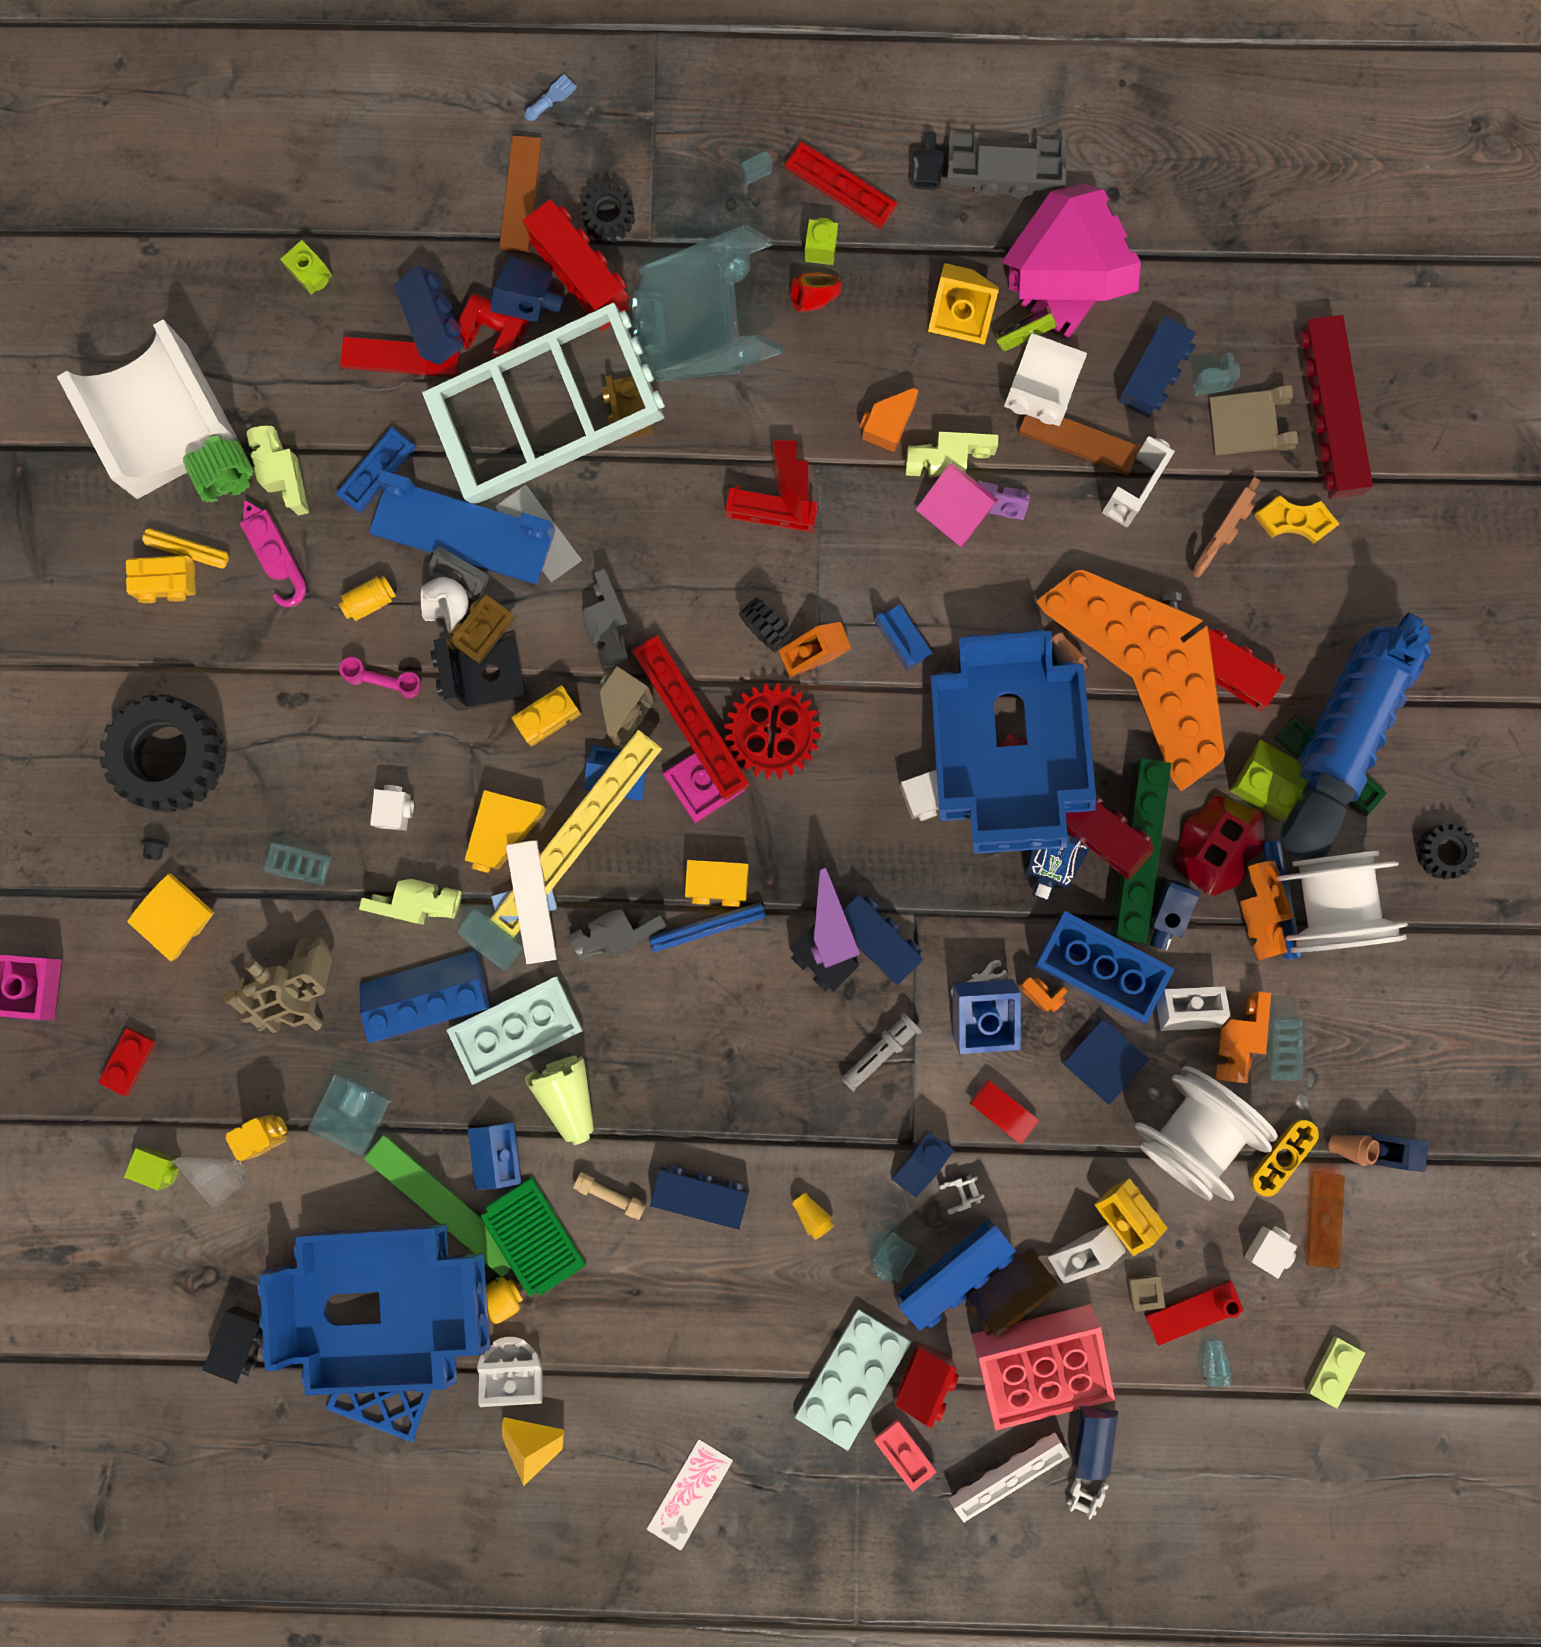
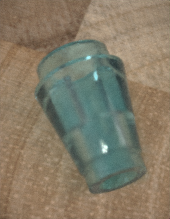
[1203,1340,1234,1387]

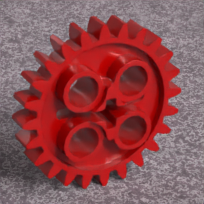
[724,683,821,781]

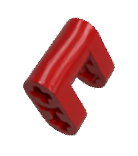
[458,293,529,360]

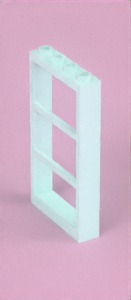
[422,303,665,505]

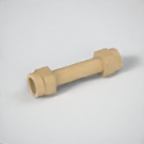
[573,1172,647,1220]

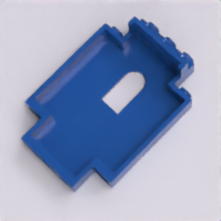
[931,629,1096,854]
[258,1224,490,1395]

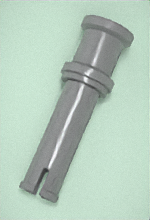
[840,1012,922,1092]

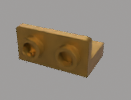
[602,375,653,441]
[449,594,515,664]

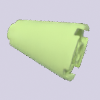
[525,1056,594,1145]

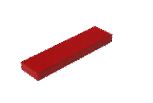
[785,141,897,230]
[340,337,461,378]

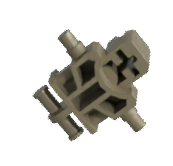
[223,936,332,1033]

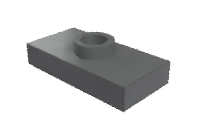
[427,546,489,601]

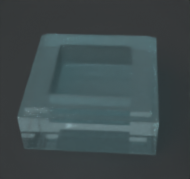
[741,151,772,185]

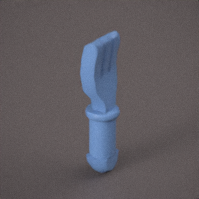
[524,74,577,121]

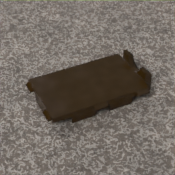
[965,1248,1061,1336]

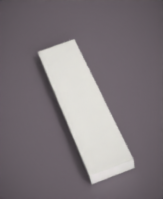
[506,840,557,964]

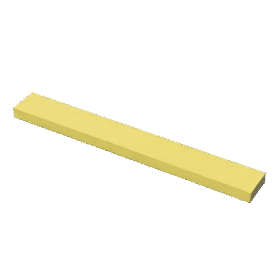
[490,730,663,938]

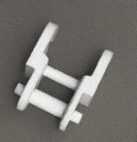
[939,1174,985,1214]
[1067,1476,1109,1520]

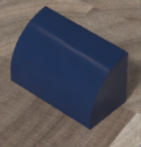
[1073,1406,1119,1480]

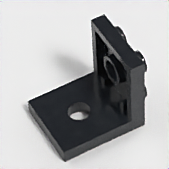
[431,638,527,711]

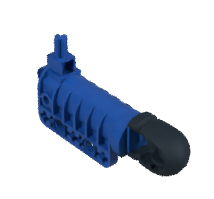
[1280,612,1432,860]

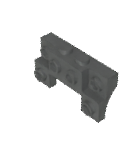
[947,130,1067,198]

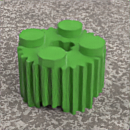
[183,435,254,503]

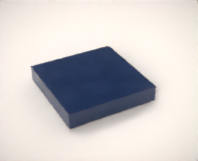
[1062,1018,1149,1105]

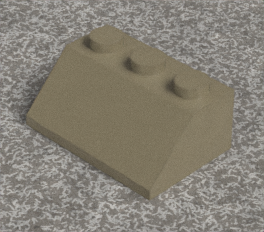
[599,666,655,750]

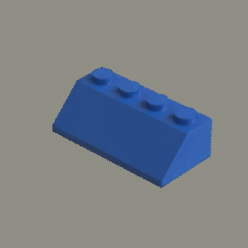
[1032,911,1175,1024]
[359,950,492,1043]
[895,1218,1016,1331]

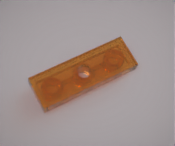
[1306,1172,1345,1269]

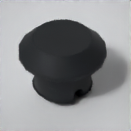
[140,837,169,861]

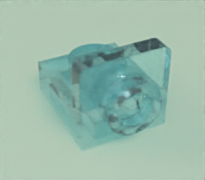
[1194,352,1240,395]
[871,1231,917,1283]

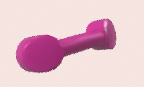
[339,657,422,699]

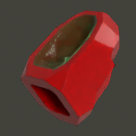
[790,272,841,312]

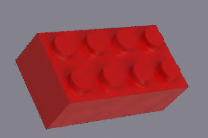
[523,199,629,332]

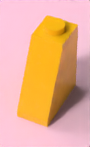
[465,790,546,873]

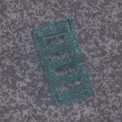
[263,842,331,886]
[1268,1019,1304,1081]

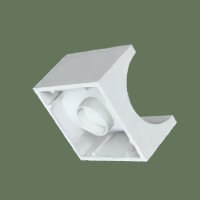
[57,319,240,499]

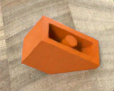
[860,388,919,452]
[778,622,852,677]

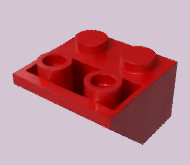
[894,1342,959,1428]

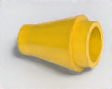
[792,1193,835,1241]

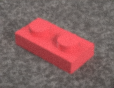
[874,1419,937,1492]

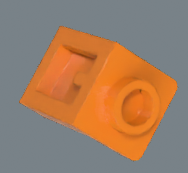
[1018,977,1068,1012]

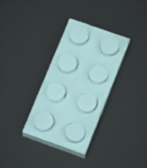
[447,976,583,1085]
[795,1308,911,1451]

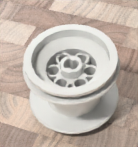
[1277,851,1408,953]
[1135,1066,1278,1201]

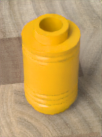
[339,576,396,622]

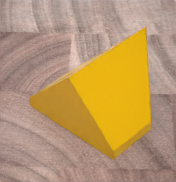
[502,1417,564,1486]

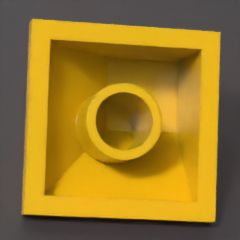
[928,263,999,345]

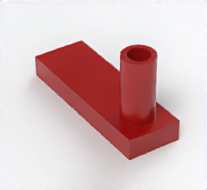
[1144,1280,1244,1346]

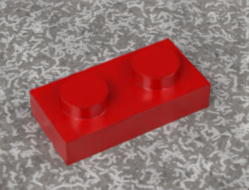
[98,1028,157,1096]

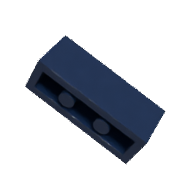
[394,265,465,365]
[1118,316,1196,418]
[843,895,924,986]
[650,1164,750,1230]

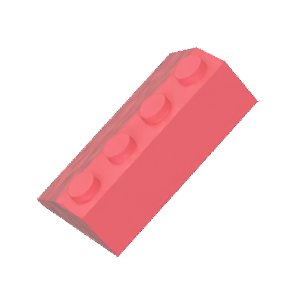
[971,1304,1115,1431]

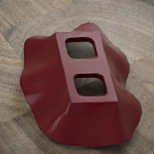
[1174,796,1265,896]

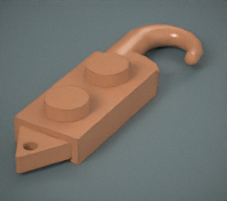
[1192,477,1260,578]

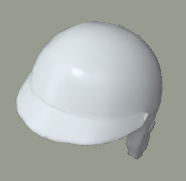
[421,577,469,633]

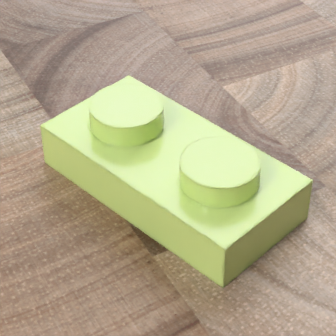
[1306,1336,1365,1409]

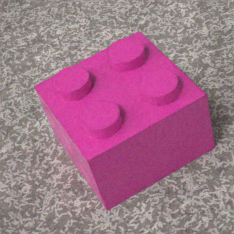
[0,954,62,1020]

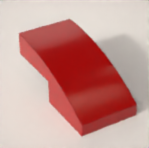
[969,1079,1039,1144]

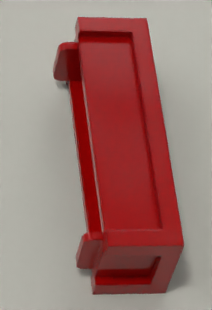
[726,485,818,533]

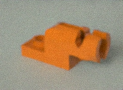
[1240,860,1294,961]
[1216,992,1271,1083]

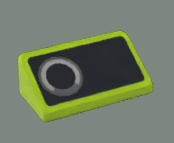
[996,306,1057,352]

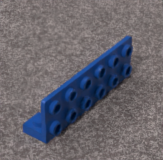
[370,470,555,585]

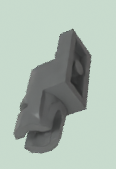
[583,569,630,670]
[567,910,668,961]

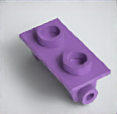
[978,480,1030,520]

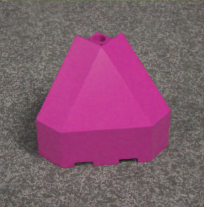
[1001,183,1141,301]

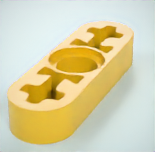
[1250,1119,1319,1197]

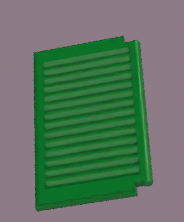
[480,1177,586,1297]

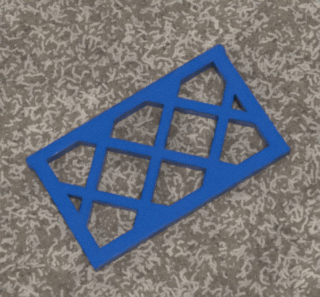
[326,1390,432,1442]

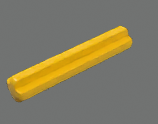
[142,528,229,569]

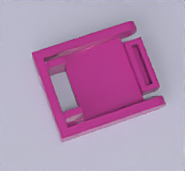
[1021,299,1097,339]

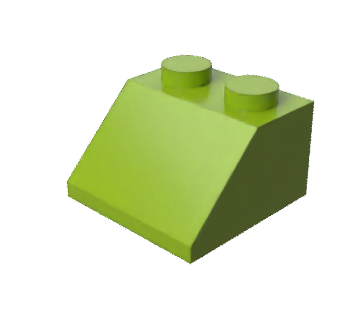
[1230,739,1308,822]

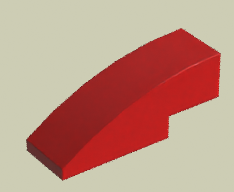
[773,440,808,524]

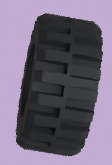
[100,694,226,812]

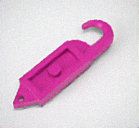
[240,501,306,607]

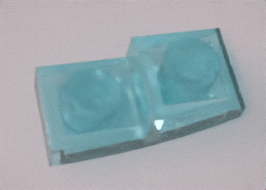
[456,908,524,972]

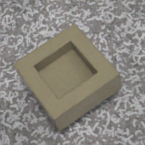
[1128,1275,1166,1312]

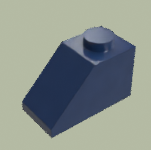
[891,1129,954,1197]
[1351,1130,1429,1172]

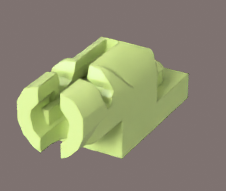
[247,426,309,515]
[906,432,998,478]
[359,879,462,925]

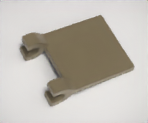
[1209,385,1298,456]

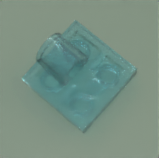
[308,1074,391,1156]

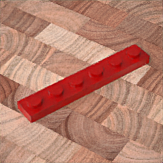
[632,635,750,801]

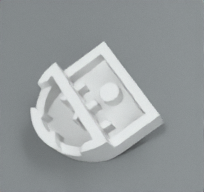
[477,1337,543,1407]

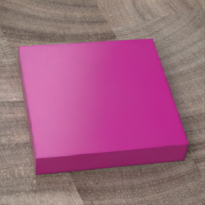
[916,462,998,547]
[662,753,745,824]

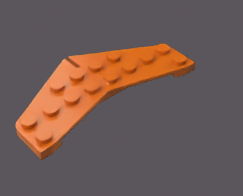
[1036,570,1225,791]

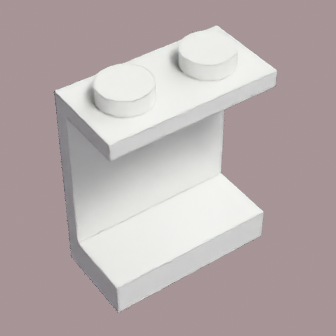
[1004,333,1087,427]
[1102,436,1175,527]

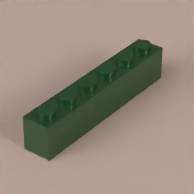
[1111,758,1172,945]

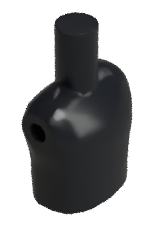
[910,131,945,190]

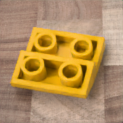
[127,873,214,961]

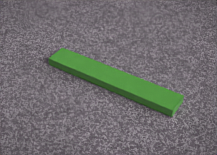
[364,1135,511,1277]

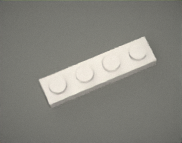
[949,1433,1070,1522]

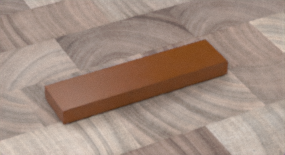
[500,135,542,253]
[1018,415,1140,476]

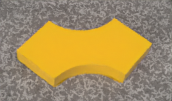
[1254,495,1339,544]

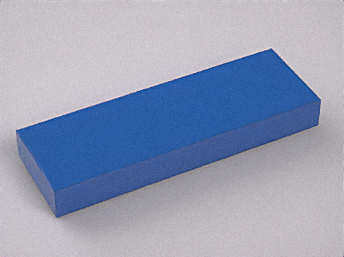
[336,427,416,514]

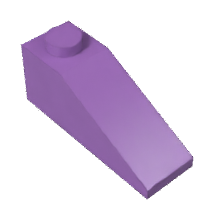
[810,868,860,968]

